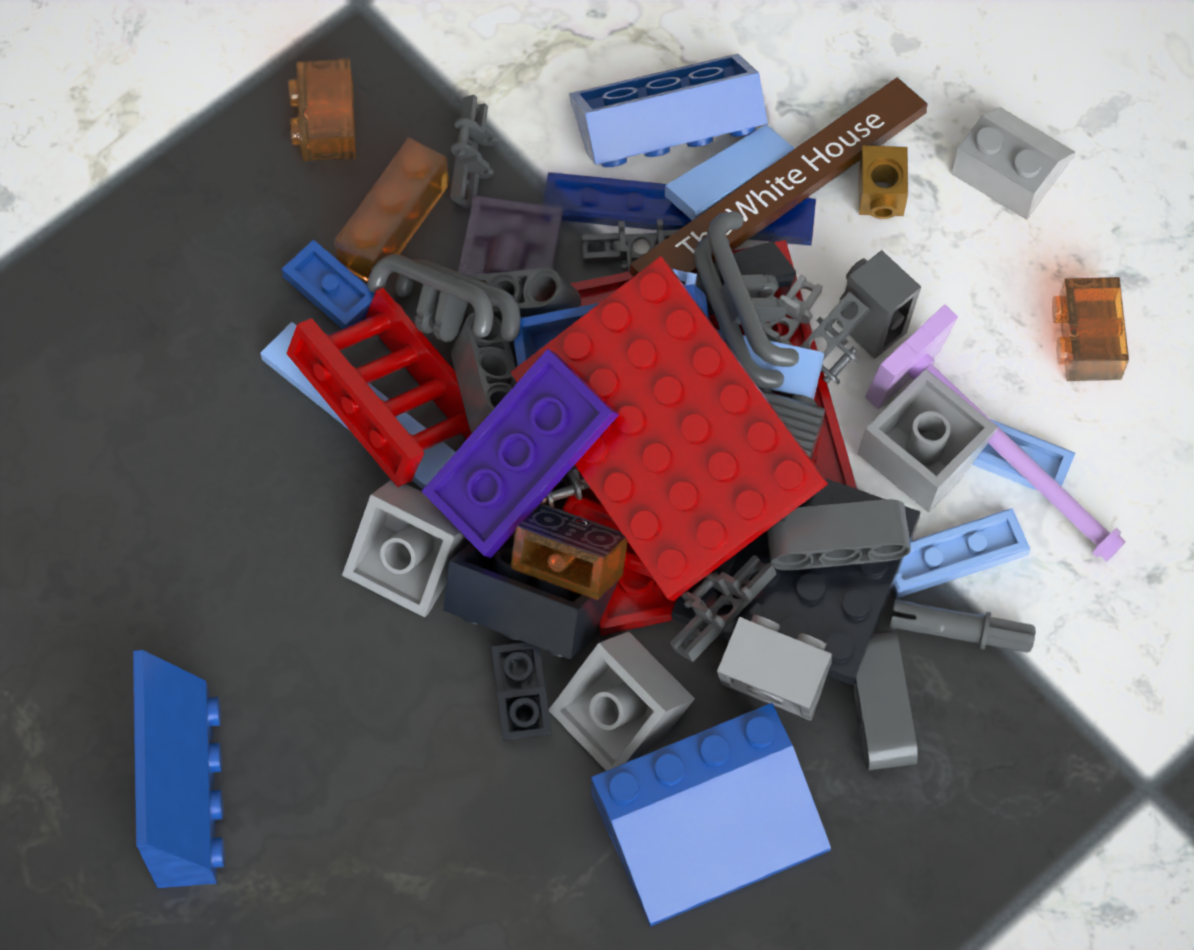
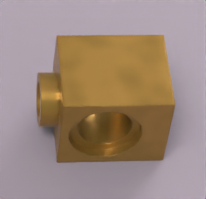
[859,145,908,219]

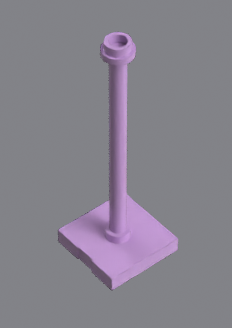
[865,304,1126,562]

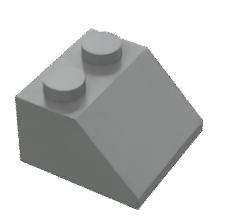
[952,107,1076,220]
[857,369,998,513]
[342,480,468,617]
[717,615,832,721]
[549,631,695,771]

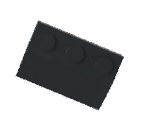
[443,531,621,659]

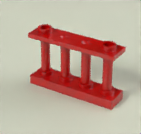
[286,288,472,487]

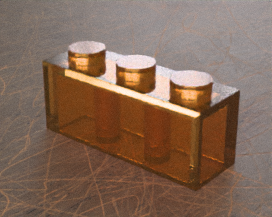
[334,137,449,281]

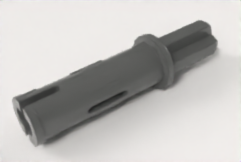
[890,598,1036,653]

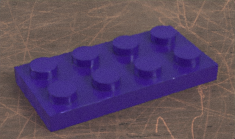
[421,349,619,558]

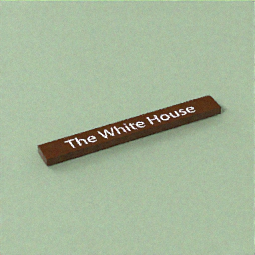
[630,77,928,285]

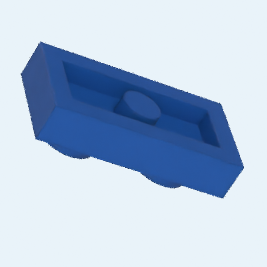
[281,240,375,329]

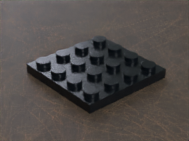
[672,478,921,685]

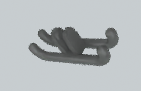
[693,211,799,389]
[367,254,521,342]

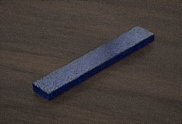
[543,172,816,246]

